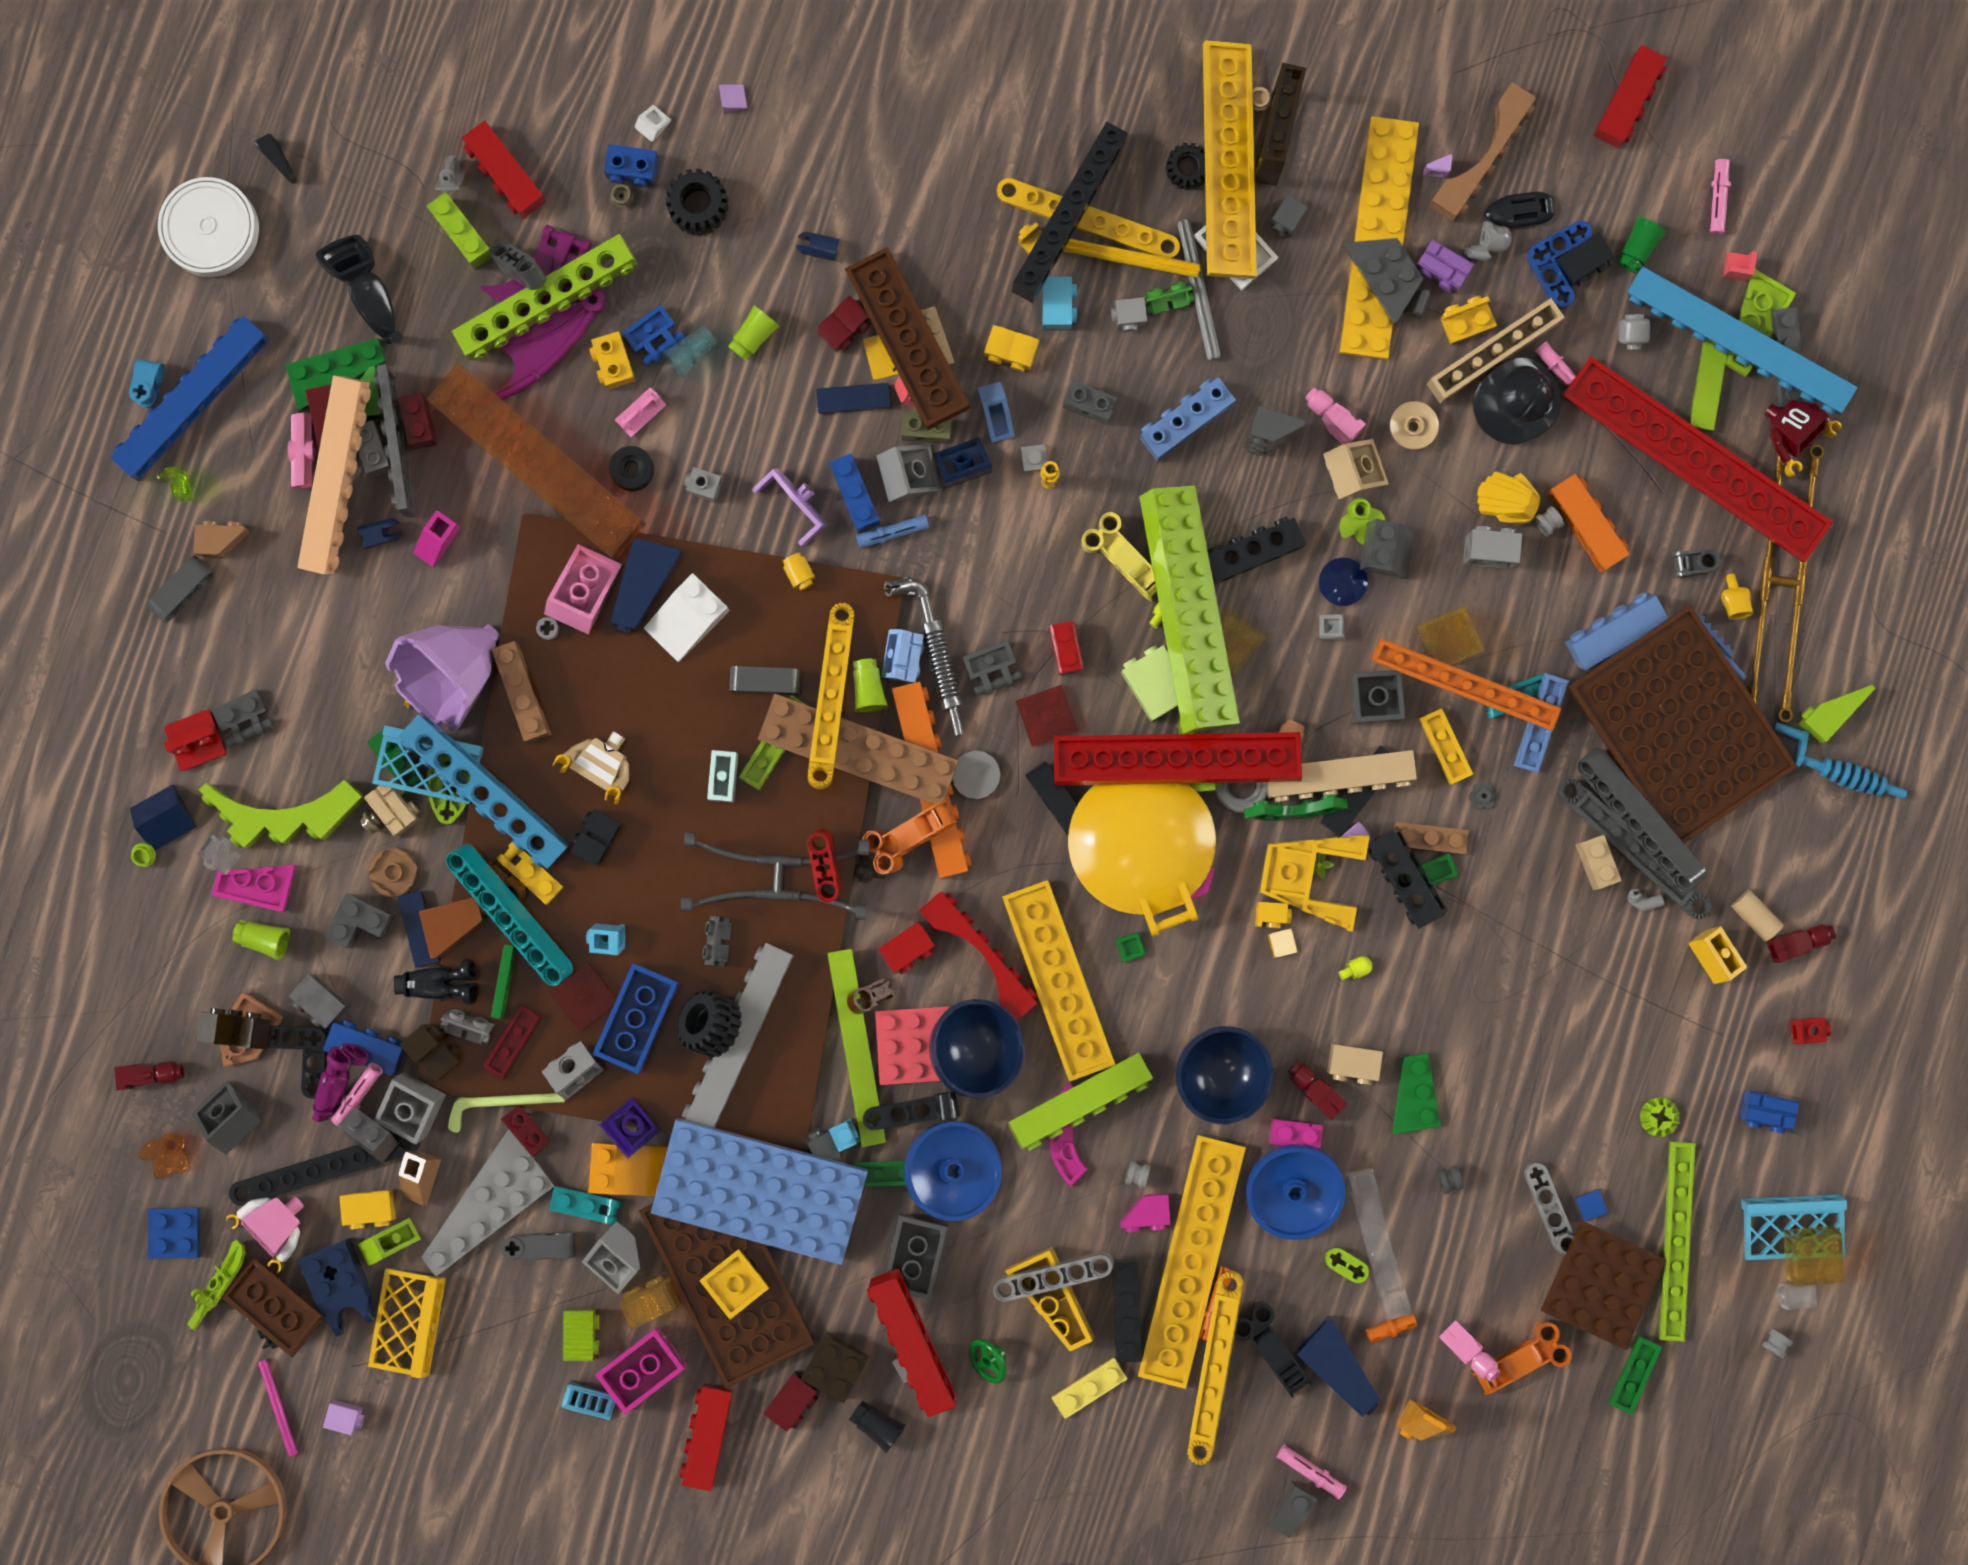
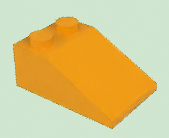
[588,1141,668,1196]

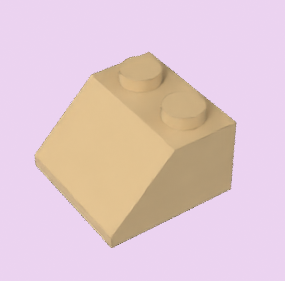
[1323,439,1389,499]

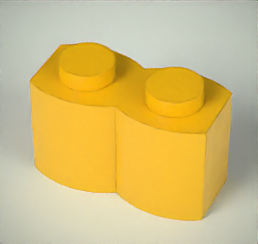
[984,325,1039,372]

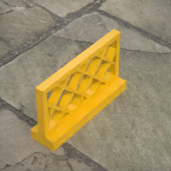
[368,1268,446,1378]

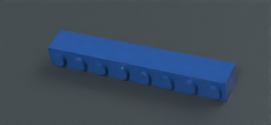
[110,316,270,481]

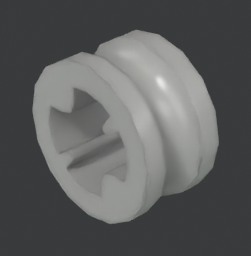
[536,617,560,640]

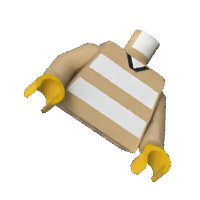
[553,731,629,804]

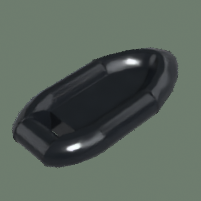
[1485,192,1555,228]

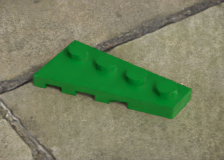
[285,338,387,412]

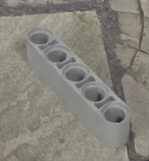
[993,1252,1114,1302]

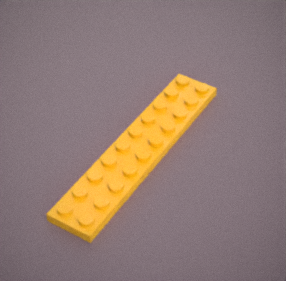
[1203,40,1257,279]
[1339,116,1419,360]
[1137,1135,1246,1389]

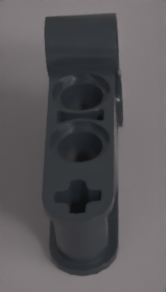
[863,1091,960,1130]
[1235,1301,1312,1398]

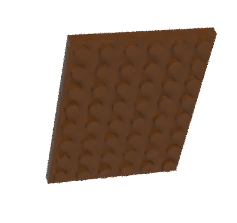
[1567,604,1797,844]

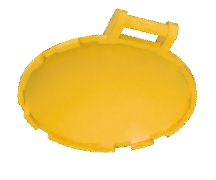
[1068,783,1216,937]

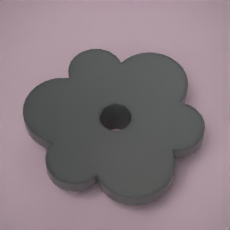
[1468,782,1497,809]

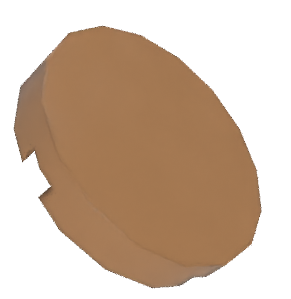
[369,848,418,897]

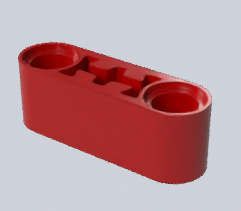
[807,828,842,903]

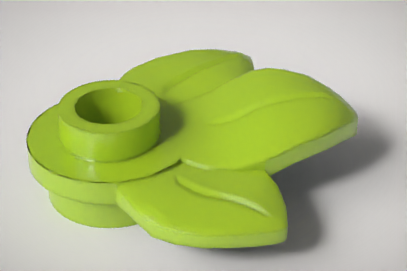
[1339,498,1385,545]

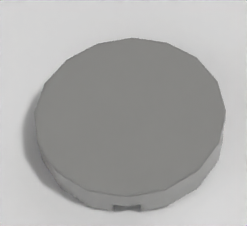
[953,751,1001,800]

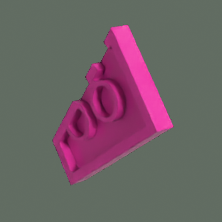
[211,865,297,913]

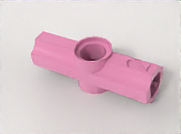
[288,413,317,489]

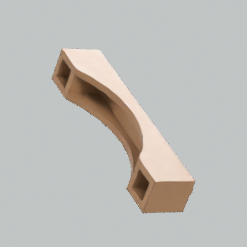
[1429,82,1536,222]

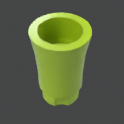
[728,305,780,361]
[853,658,888,713]
[232,920,290,961]

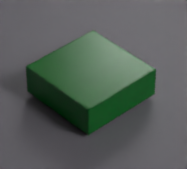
[1115,932,1146,962]

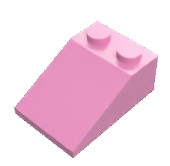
[544,544,622,635]

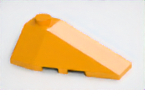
[1396,1398,1457,1441]

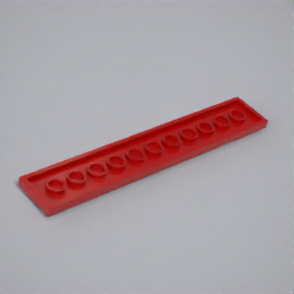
[1562,356,1833,563]

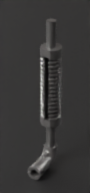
[884,576,964,736]

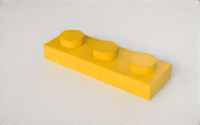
[1419,708,1473,785]

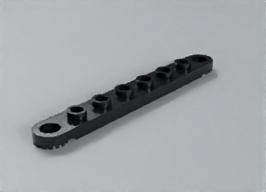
[229,1133,421,1206]

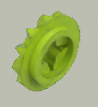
[1640,1097,1680,1137]

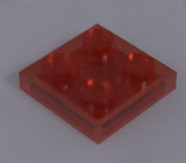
[1016,685,1078,747]

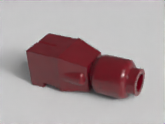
[1766,924,1836,963]
[114,1061,184,1091]
[1288,1061,1348,1121]

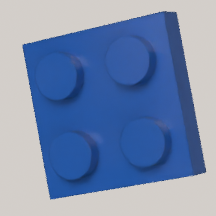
[148,1207,200,1259]

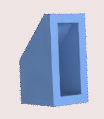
[977,382,1015,443]

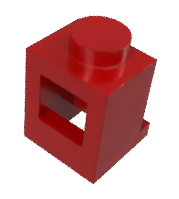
[1790,1017,1831,1045]

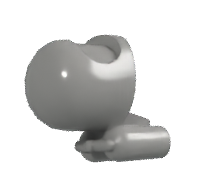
[1464,221,1512,261]

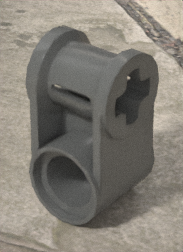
[1671,549,1721,578]

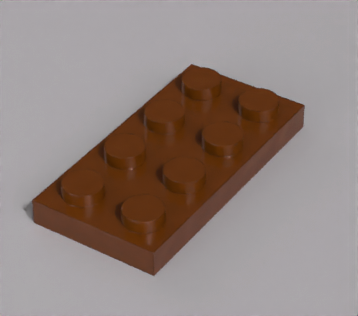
[222,1257,325,1357]

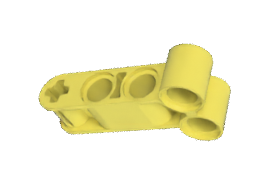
[1081,512,1157,602]

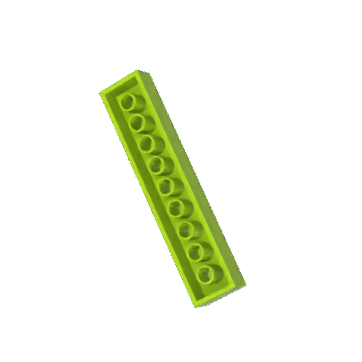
[1139,486,1240,734]

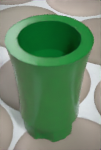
[1618,217,1667,274]

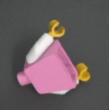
[226,1196,304,1274]

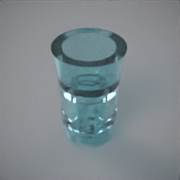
[662,326,718,378]

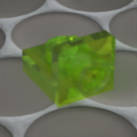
[157,467,193,503]

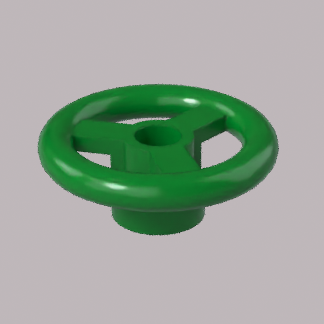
[969,1339,1007,1384]

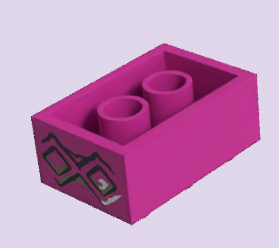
[595,1326,687,1415]

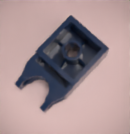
[298,1238,376,1337]

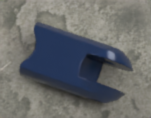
[796,232,840,261]
[357,518,403,549]

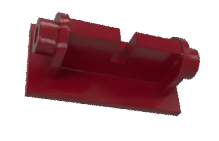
[501,1105,551,1157]

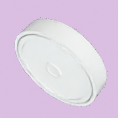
[158,177,259,277]

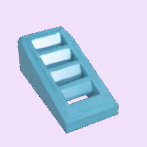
[561,1381,615,1420]

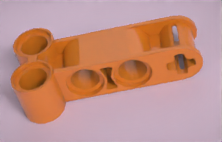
[862,800,957,874]
[1472,1320,1572,1395]

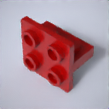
[164,709,227,771]

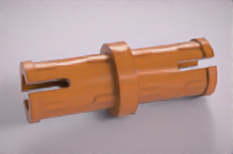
[1365,1312,1417,1344]

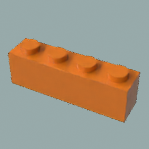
[1547,473,1630,574]

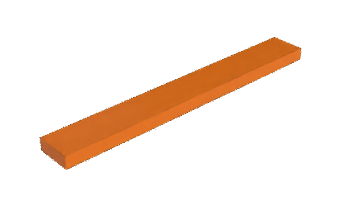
[1370,638,1562,731]

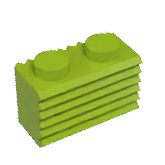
[563,1309,601,1361]

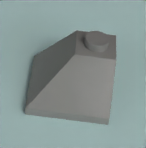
[582,1221,640,1294]

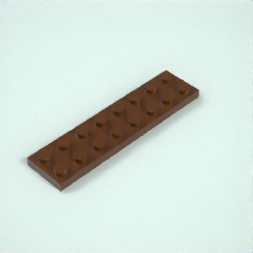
[845,247,971,431]

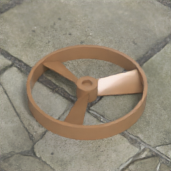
[159,1447,287,1565]

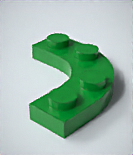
[1244,794,1348,821]

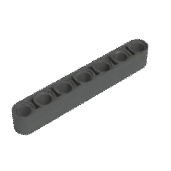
[1577,748,1707,893]

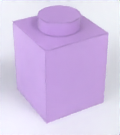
[323,1400,365,1435]

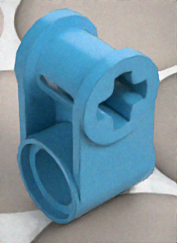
[129,358,165,408]

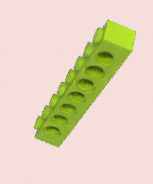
[452,234,638,361]

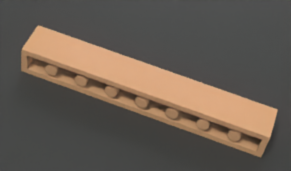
[297,376,371,575]

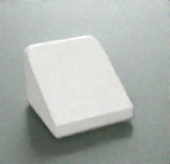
[635,105,671,142]

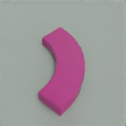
[1048,1082,1088,1187]

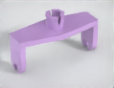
[752,468,827,546]

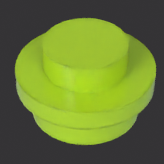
[131,842,156,867]

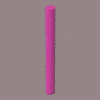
[258,1359,298,1457]

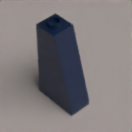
[611,538,683,634]
[1295,1316,1379,1417]

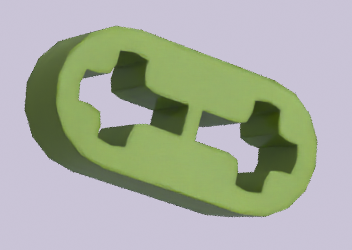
[1324,1247,1369,1283]

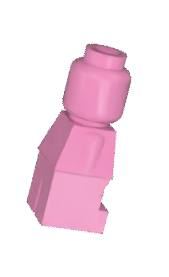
[1305,388,1366,445]
[1439,1320,1501,1382]

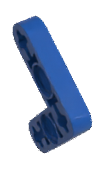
[1526,221,1592,310]

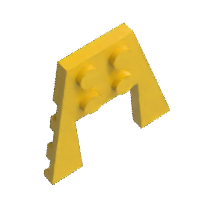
[1260,834,1370,932]

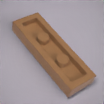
[1394,822,1469,855]

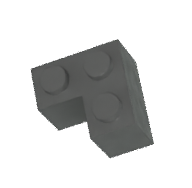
[324,893,396,949]

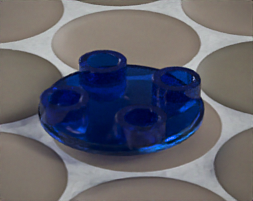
[1319,558,1368,606]

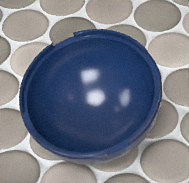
[929,999,1025,1098]
[1176,1026,1274,1125]

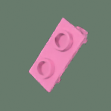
[615,387,667,437]

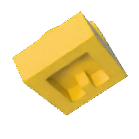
[1018,222,1042,255]

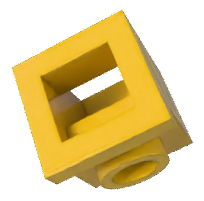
[1255,902,1292,928]

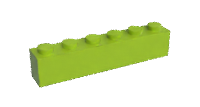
[1007,1053,1153,1151]

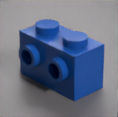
[604,144,659,188]

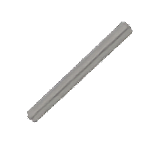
[1177,219,1220,360]

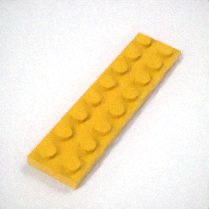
[1002,880,1115,1082]

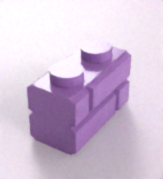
[1416,239,1474,293]

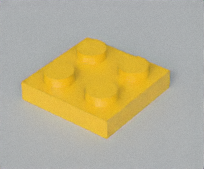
[699,1249,770,1319]

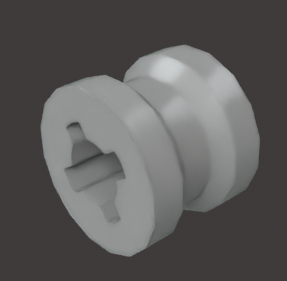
[1534,506,1564,537]
[1125,1160,1150,1189]
[1761,1329,1793,1359]

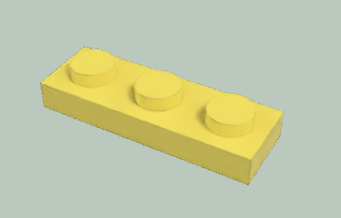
[1052,1357,1127,1419]

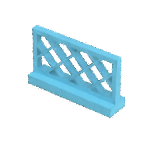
[372,725,484,805]
[1741,1194,1847,1260]

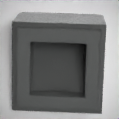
[1403,290,1431,319]

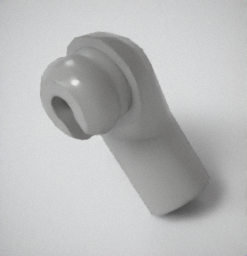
[1627,888,1664,911]

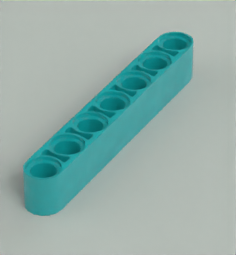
[446,844,573,986]

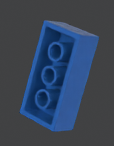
[592,963,681,1074]

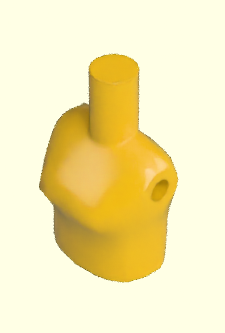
[1721,573,1754,620]

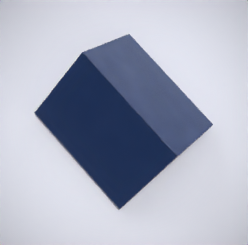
[934,437,992,489]
[130,784,197,850]

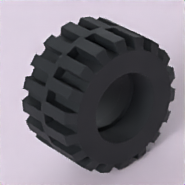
[665,169,729,236]
[677,990,742,1058]

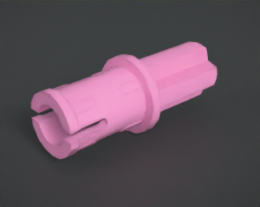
[1534,341,1576,386]

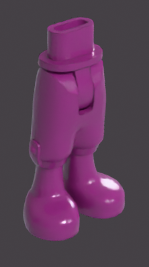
[312,1043,369,1122]

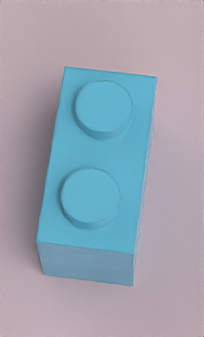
[1042,277,1077,330]

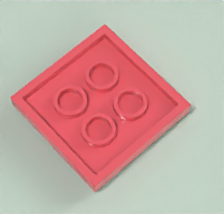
[875,1007,949,1085]

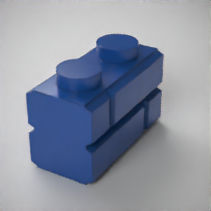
[1739,1090,1799,1134]

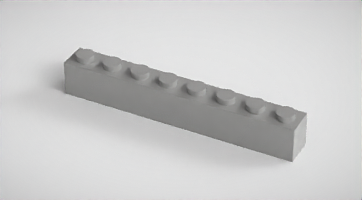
[682,943,794,1128]

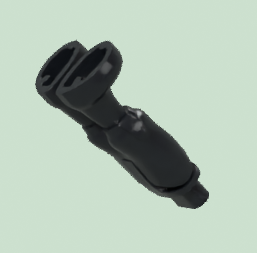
[394,959,479,1005]

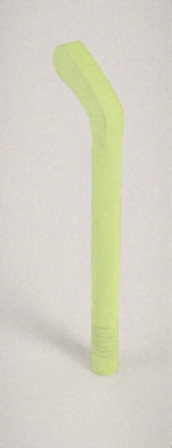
[448,1093,565,1133]

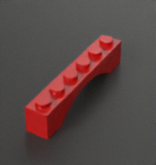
[919,892,1037,1021]

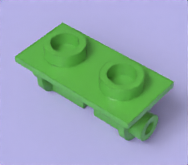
[1142,281,1194,315]

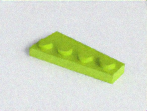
[1725,269,1796,377]

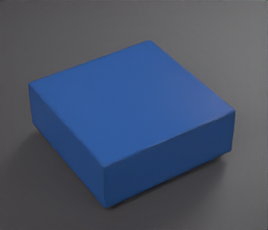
[1575,1189,1608,1221]

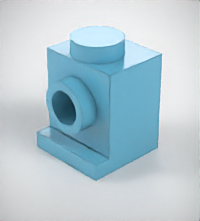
[586,923,625,955]
[828,1119,860,1152]

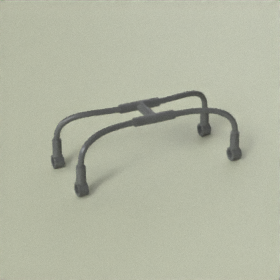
[681,832,870,920]

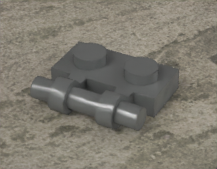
[962,640,1022,696]
[212,689,274,747]

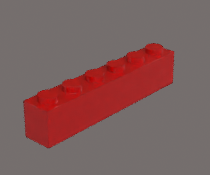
[867,1268,957,1417]

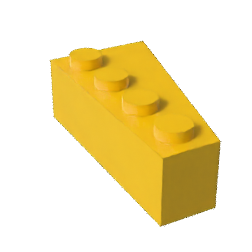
[1005,1247,1095,1351]

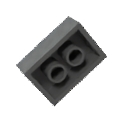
[886,1213,948,1300]

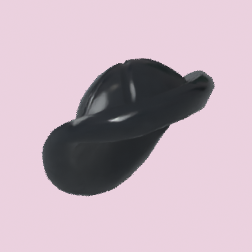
[1473,356,1561,445]

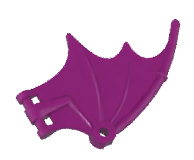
[470,225,607,411]

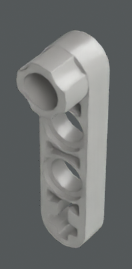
[1524,1162,1574,1255]

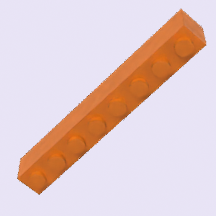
[892,682,972,879]

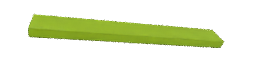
[827,949,886,1147]
[1658,1141,1696,1342]

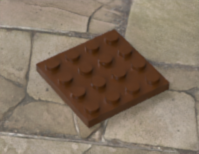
[1540,1220,1666,1350]

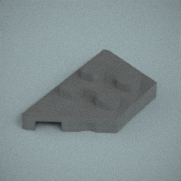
[1343,238,1423,325]

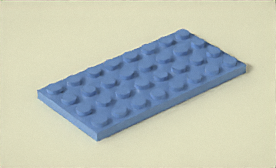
[651,1118,868,1265]

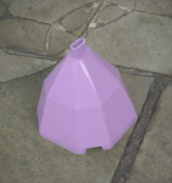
[385,624,500,731]

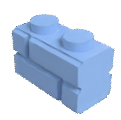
[881,629,924,683]

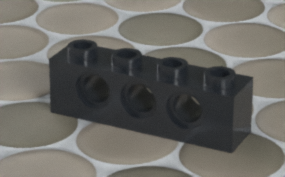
[1207,517,1306,585]
[1369,826,1447,929]

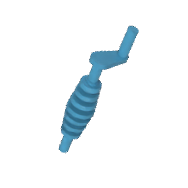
[1772,722,1907,799]

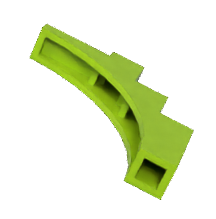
[199,780,365,849]

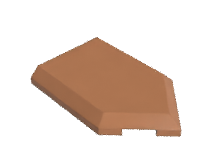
[220,991,285,1067]

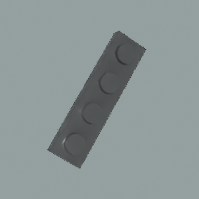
[1771,307,1805,407]

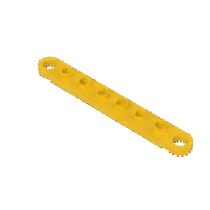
[997,178,1180,259]
[808,603,854,789]
[1187,1271,1244,1465]

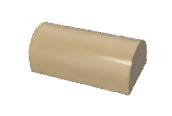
[1731,889,1784,942]

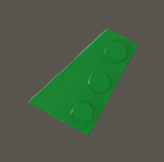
[1391,1053,1441,1134]

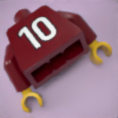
[1765,400,1841,477]

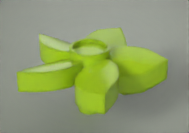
[1313,853,1334,879]

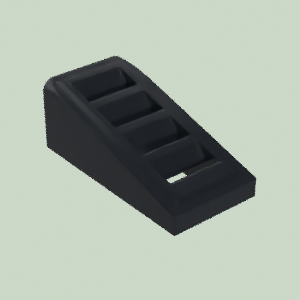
[254,133,297,184]

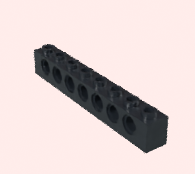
[1012,121,1128,303]

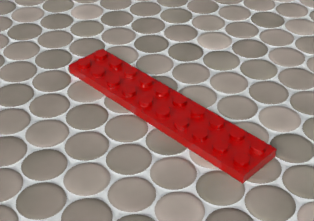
[1054,732,1302,785]

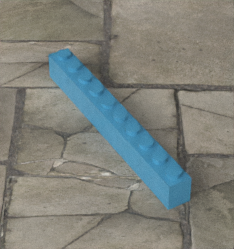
[1627,266,1858,416]

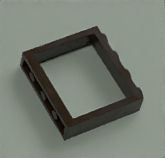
[1254,62,1306,186]

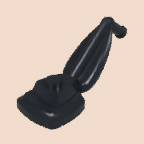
[316,235,402,344]

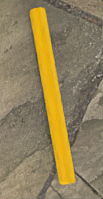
[1063,239,1201,278]

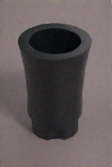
[849,1400,906,1453]

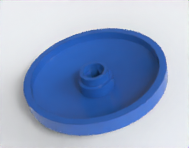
[904,1121,1002,1221]
[1246,1144,1346,1240]

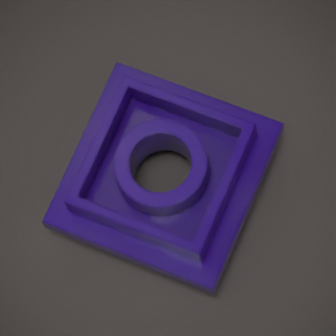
[599,1098,660,1159]

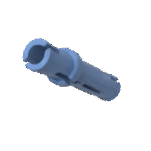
[855,514,929,549]

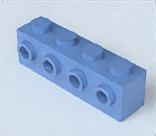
[1140,377,1236,461]
[1565,592,1668,671]

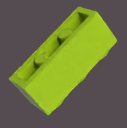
[427,192,491,270]

